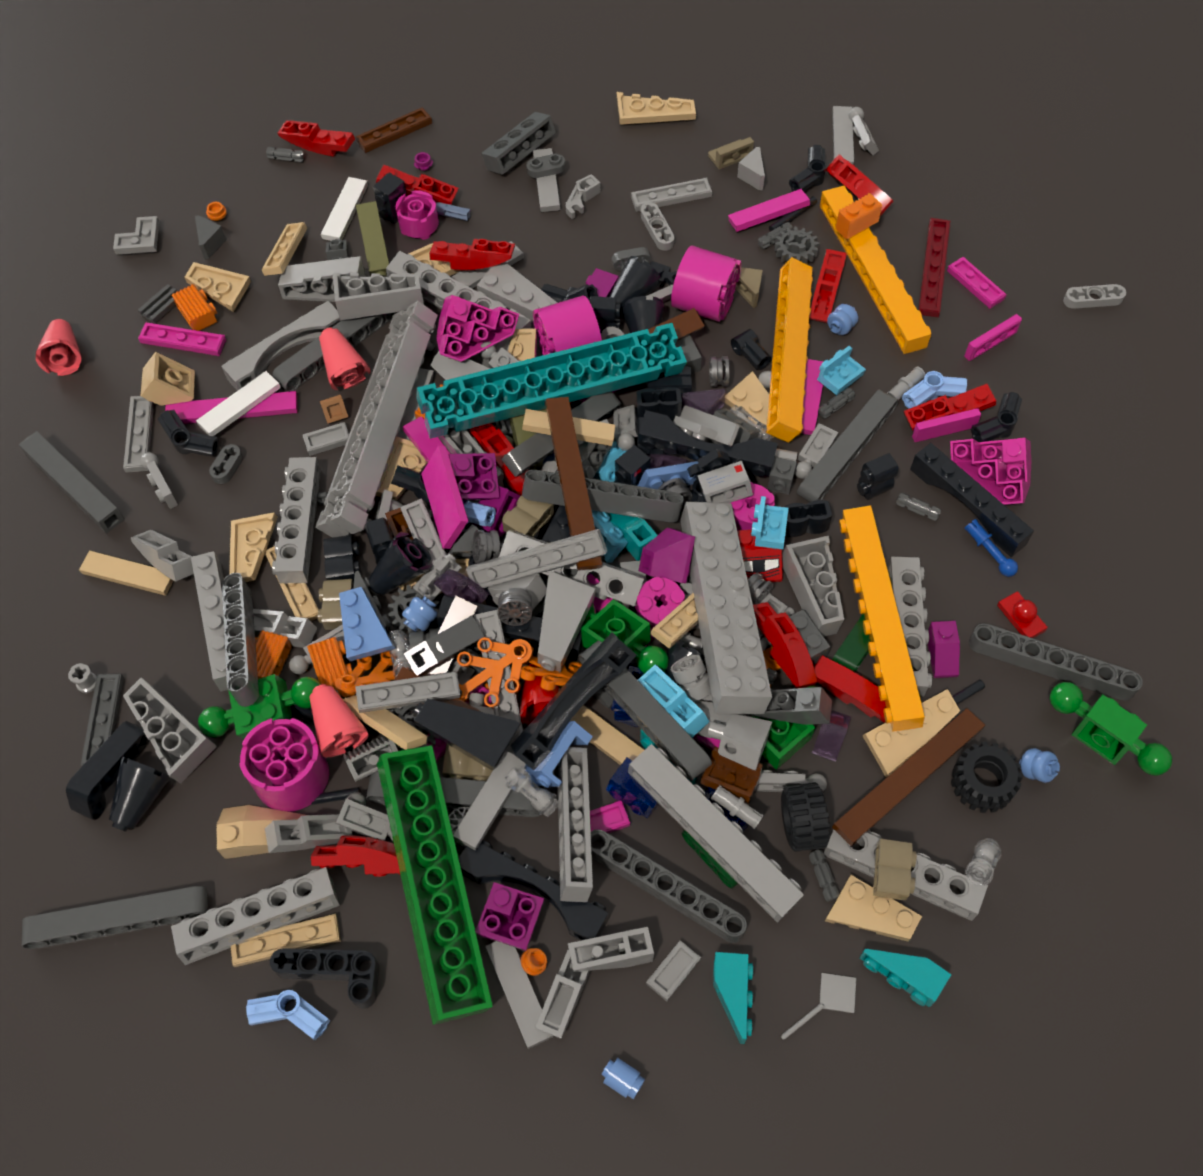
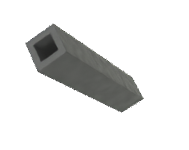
[19,431,124,534]

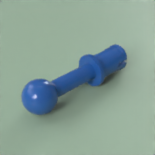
[964,519,1018,577]

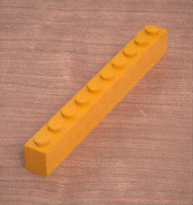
[820,186,932,354]
[766,257,813,443]
[839,506,925,732]

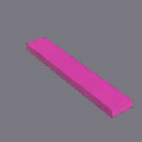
[165,391,297,424]

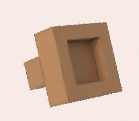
[320,395,348,424]

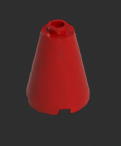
[520,664,560,725]

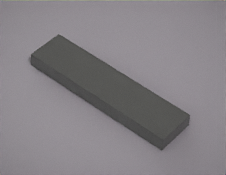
[81,674,124,766]

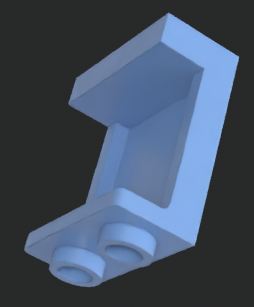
[523,721,593,788]

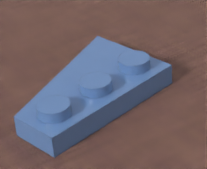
[638,461,698,489]
[339,587,396,661]

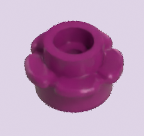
[414,152,433,171]

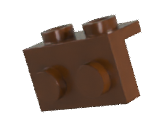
[701,747,763,803]

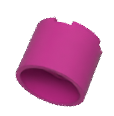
[671,245,742,322]
[533,295,602,356]
[239,718,329,812]

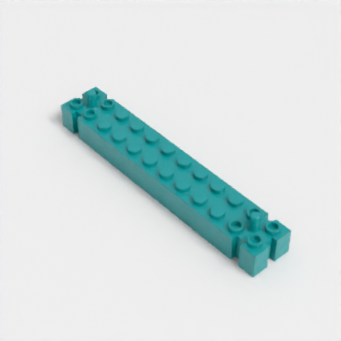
[416,323,687,439]

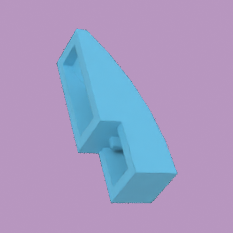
[638,665,709,737]

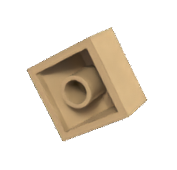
[141,352,195,406]

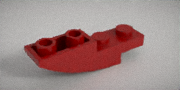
[277,120,355,156]
[826,154,893,217]
[376,165,458,205]
[429,239,515,270]
[904,384,996,430]
[469,423,529,496]
[753,602,817,689]
[311,836,400,877]

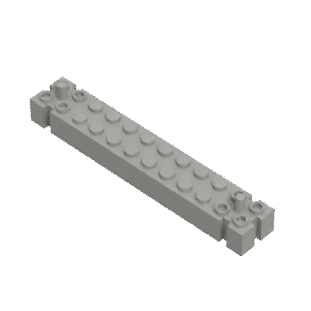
[315,301,438,538]

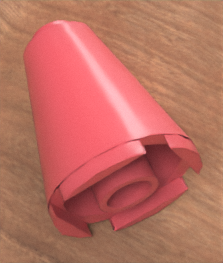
[36,319,82,376]
[319,328,371,390]
[310,684,368,758]

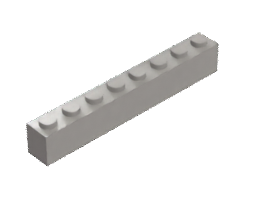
[628,744,804,923]

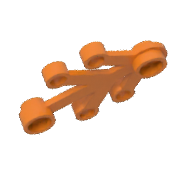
[457,637,532,708]
[515,646,582,690]
[335,651,415,697]

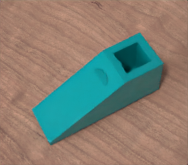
[605,512,658,561]
[859,949,951,1007]
[713,952,753,1044]

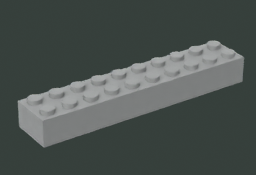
[680,502,772,714]

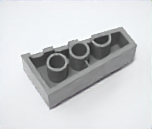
[333,273,424,320]
[782,536,844,637]
[123,678,217,783]

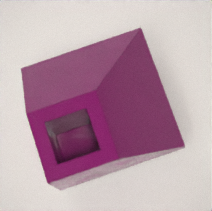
[449,453,499,500]
[638,527,695,583]
[475,882,544,951]

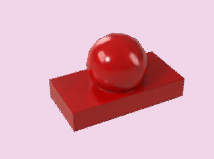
[997,591,1048,638]

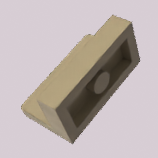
[708,137,754,170]

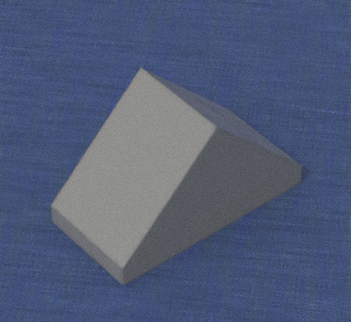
[737,147,765,190]

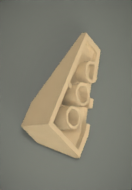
[217,805,305,859]

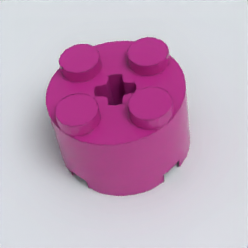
[395,191,439,240]
[731,482,775,531]
[635,577,685,630]

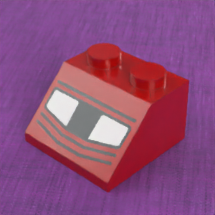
[737,529,782,582]

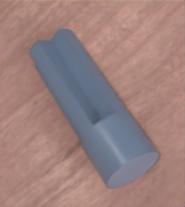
[436,202,471,221]

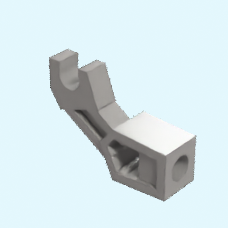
[566,174,601,219]

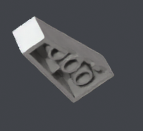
[278,256,366,302]
[477,262,557,330]

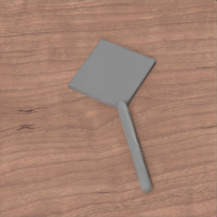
[781,973,856,1040]

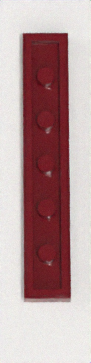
[918,218,951,318]

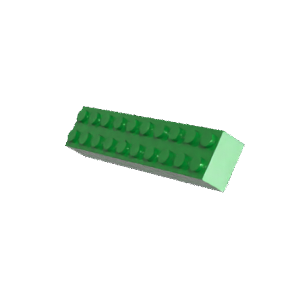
[377,745,493,1025]

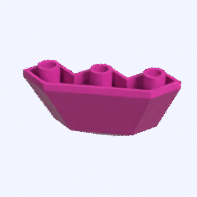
[436,295,519,362]
[950,438,1031,505]

